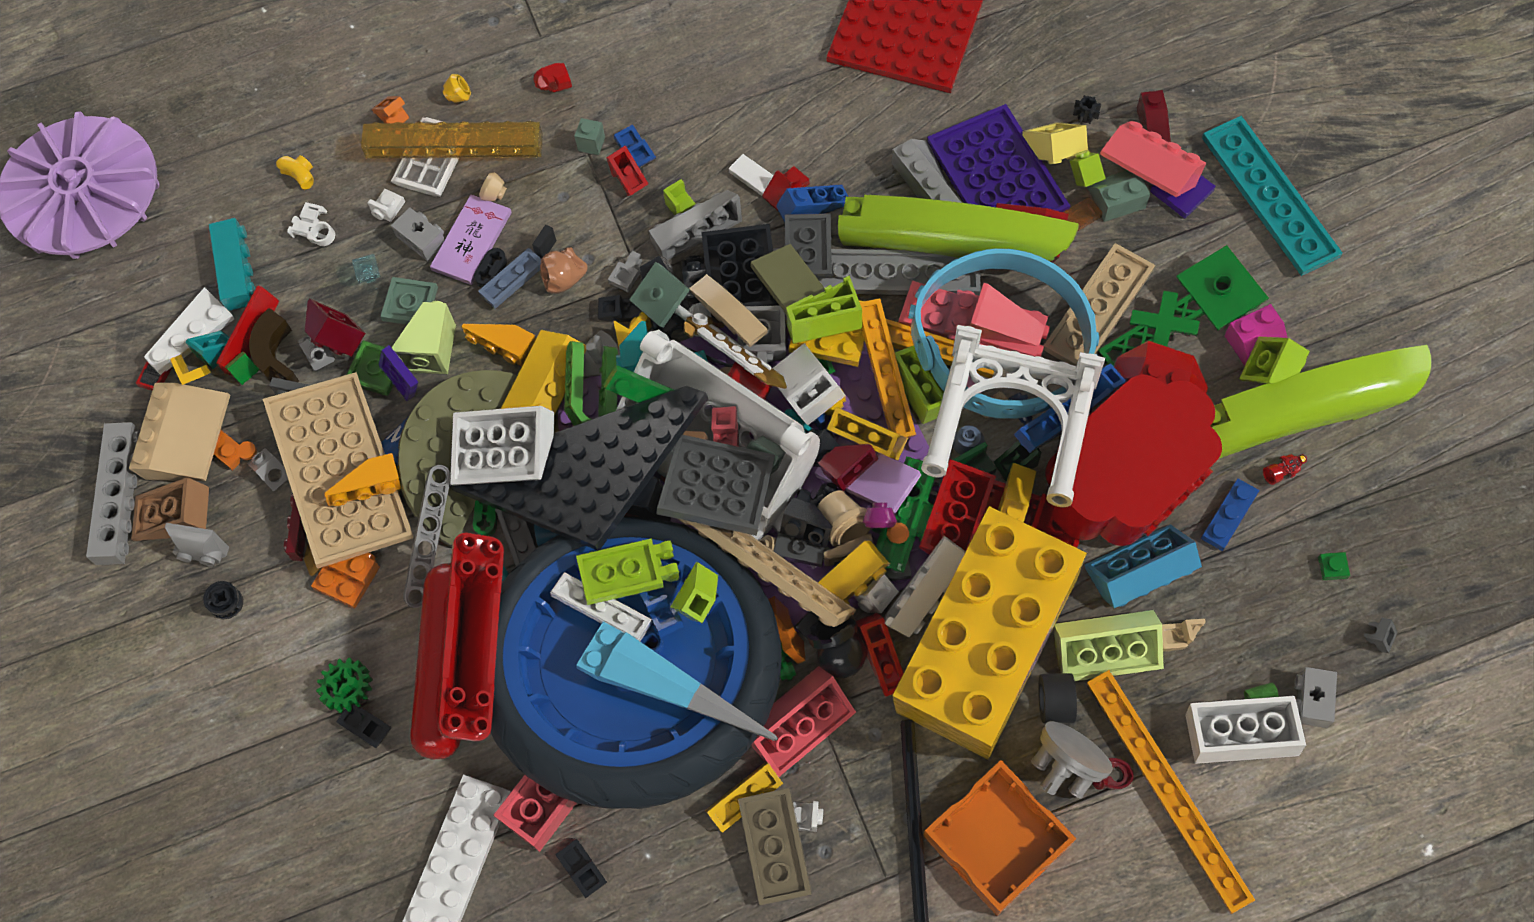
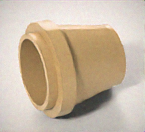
[818,491,871,547]

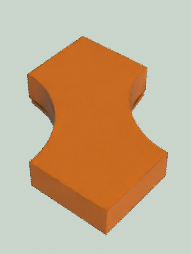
[768,596,806,664]

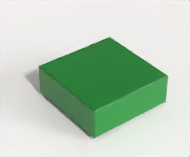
[225,352,259,385]

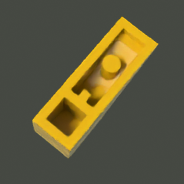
[998,463,1036,523]

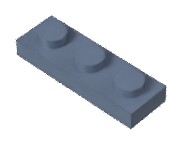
[478,248,541,309]

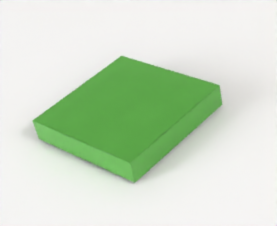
[346,340,393,396]

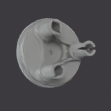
[1031,721,1113,799]

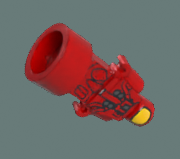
[1263,454,1307,485]

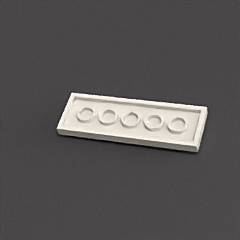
[403,775,511,922]

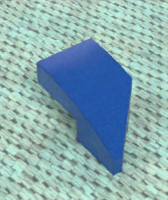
[639,592,684,637]

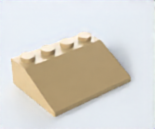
[129,383,230,481]

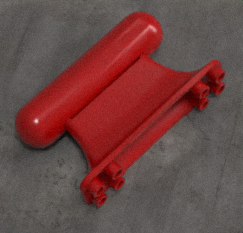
[410,533,504,760]

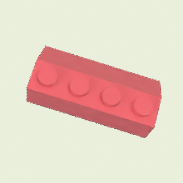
[1100,121,1206,197]
[751,666,856,777]
[493,775,577,852]

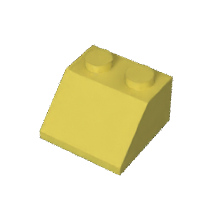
[1022,123,1088,164]

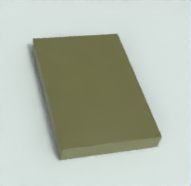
[751,244,824,314]

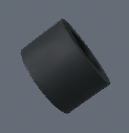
[1038,673,1077,724]

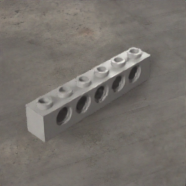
[86,422,140,565]

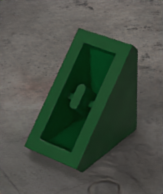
[994,440,1042,481]

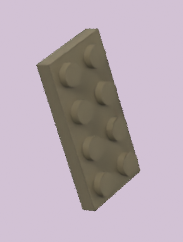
[738,788,812,906]

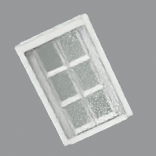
[391,117,471,197]

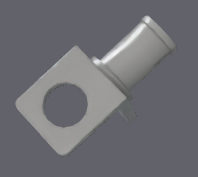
[298,335,335,370]

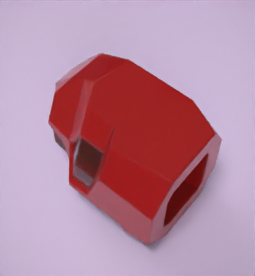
[533,63,572,92]

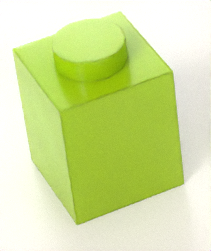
[1069,150,1106,187]

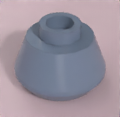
[953,425,985,455]

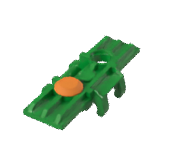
[871,456,936,573]

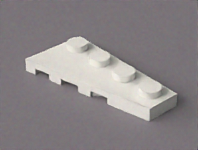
[144,287,235,375]

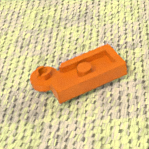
[213,430,257,471]

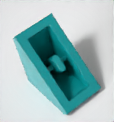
[185,331,230,369]

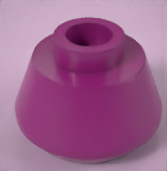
[863,503,897,528]

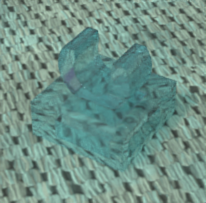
[352,254,381,283]

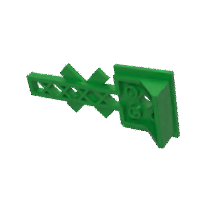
[1098,245,1269,367]

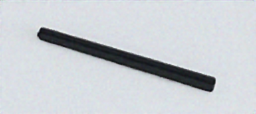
[900,719,929,922]

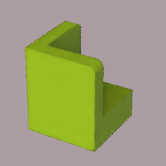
[663,179,696,216]

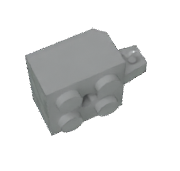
[738,306,786,363]

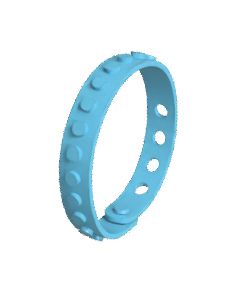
[908,249,1099,419]

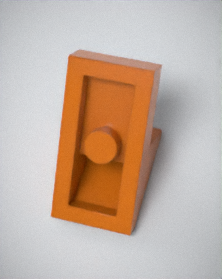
[371,96,409,130]

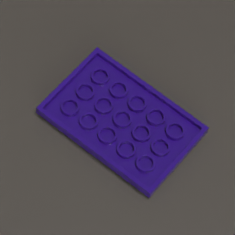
[927,104,1070,213]

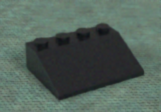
[701,224,779,323]

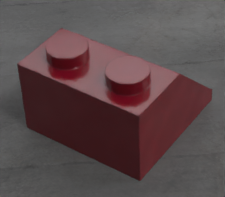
[305,298,366,357]

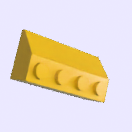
[501,330,587,415]

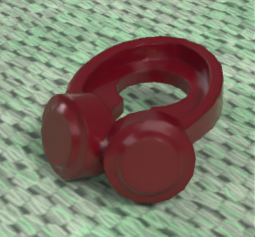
[1092,758,1134,790]

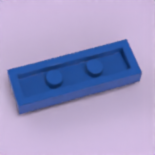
[1201,478,1260,551]

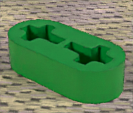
[473,500,498,537]

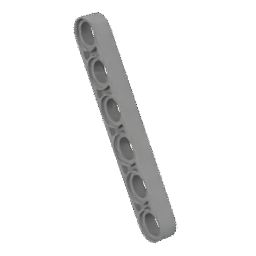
[403,465,451,608]

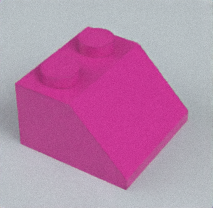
[1224,304,1288,366]

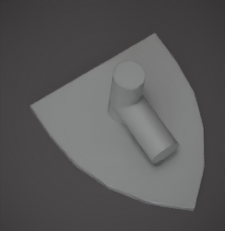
[583,330,620,377]

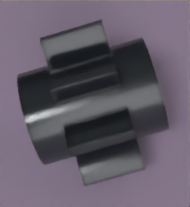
[1073,95,1101,124]

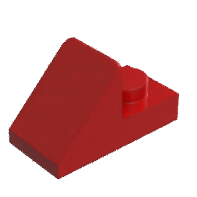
[606,145,649,196]
[762,166,810,211]

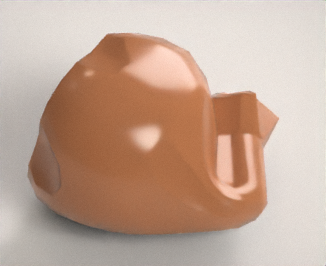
[540,248,588,294]

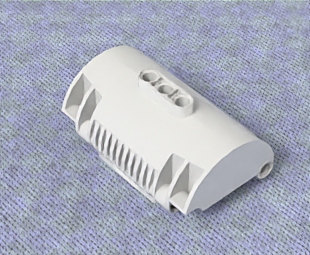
[616,330,820,533]

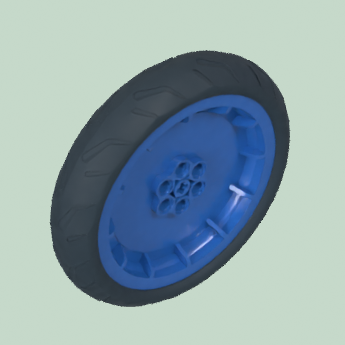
[490,517,782,809]

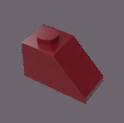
[818,444,879,491]

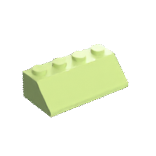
[1054,610,1164,681]

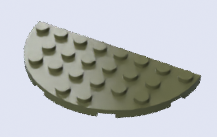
[397,370,517,548]

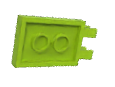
[576,538,680,605]

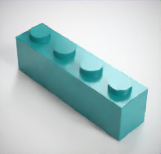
[209,218,255,311]

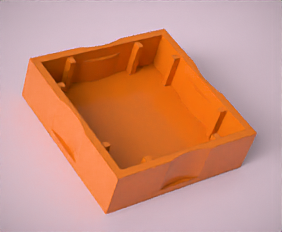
[923,760,1077,916]

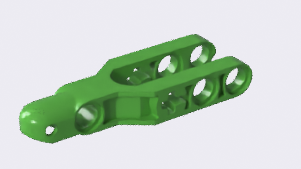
[564,341,618,426]

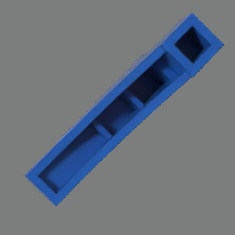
[1014,363,1126,453]

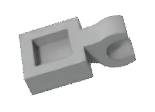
[608,251,642,293]

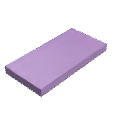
[815,436,921,514]

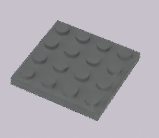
[657,435,775,536]

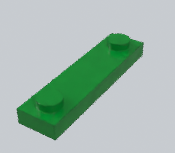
[604,365,674,403]

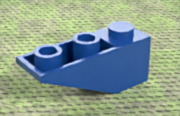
[776,185,848,223]

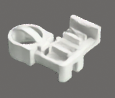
[287,202,335,246]

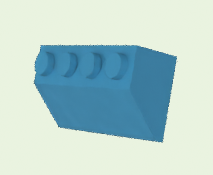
[1085,524,1202,608]

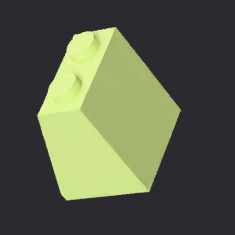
[392,301,456,374]

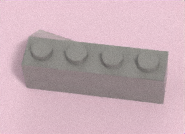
[892,139,962,203]
[649,190,742,262]

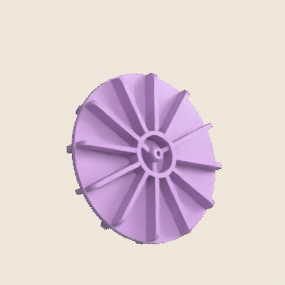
[0,111,159,259]

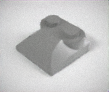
[165,523,229,566]

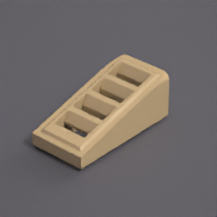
[824,533,873,566]

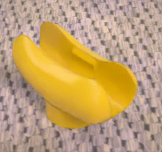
[276,155,314,189]

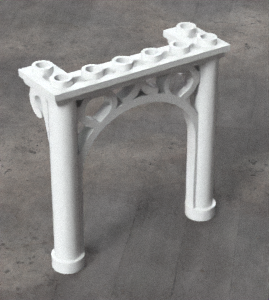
[921,325,1105,507]

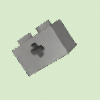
[391,207,445,262]
[1294,667,1337,728]

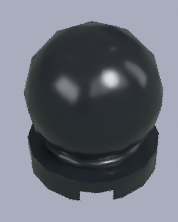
[807,615,867,678]

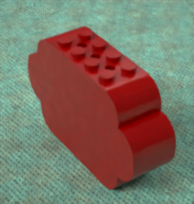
[1045,375,1222,546]

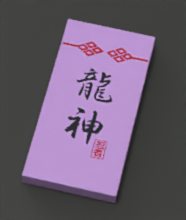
[430,195,512,285]

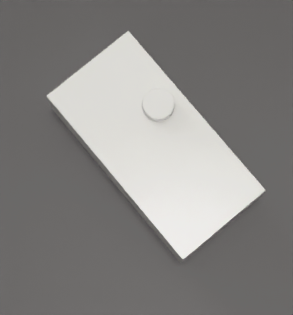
[1185,696,1306,764]

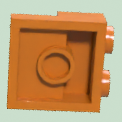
[311,553,380,609]

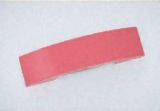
[711,406,739,447]

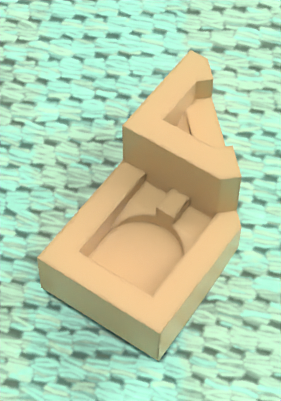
[1162,619,1206,652]

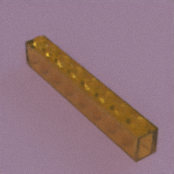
[361,121,543,159]

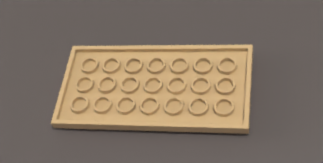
[263,372,413,569]

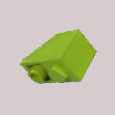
[670,562,718,623]

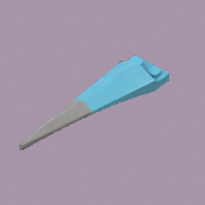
[576,622,778,741]

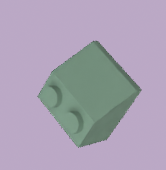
[1087,170,1150,222]

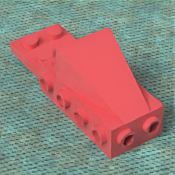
[898,281,1050,357]

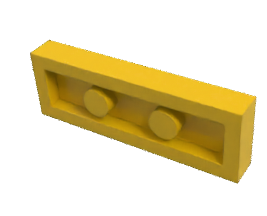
[705,762,783,833]

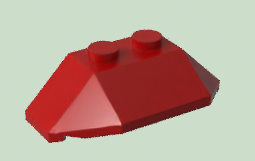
[1114,341,1208,393]

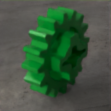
[316,658,373,713]

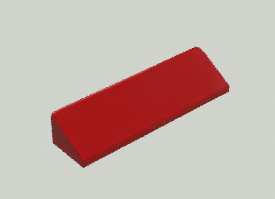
[217,285,279,375]

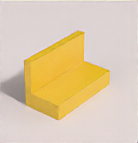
[170,355,211,385]

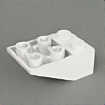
[773,343,846,425]

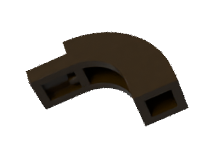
[249,308,299,382]

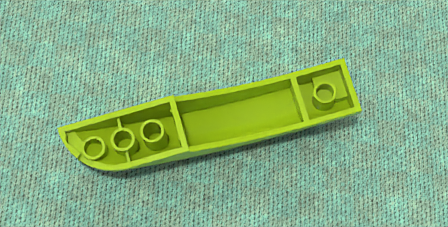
[838,195,1079,261]
[1210,345,1431,459]

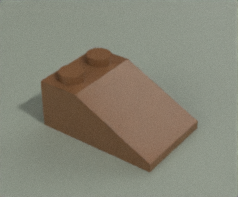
[131,477,209,541]

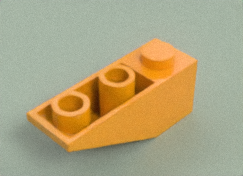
[461,324,536,366]
[324,453,401,506]

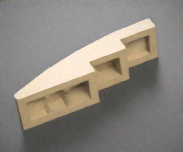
[689,274,768,347]

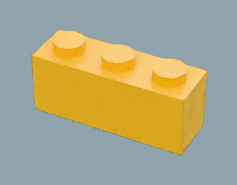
[827,407,908,460]
[818,541,890,605]

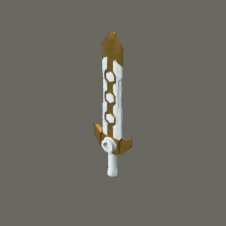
[674,305,787,389]

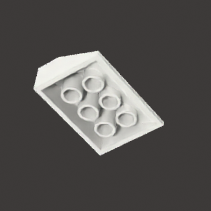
[450,406,554,485]

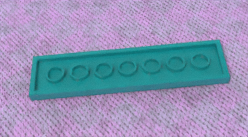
[1202,115,1343,276]

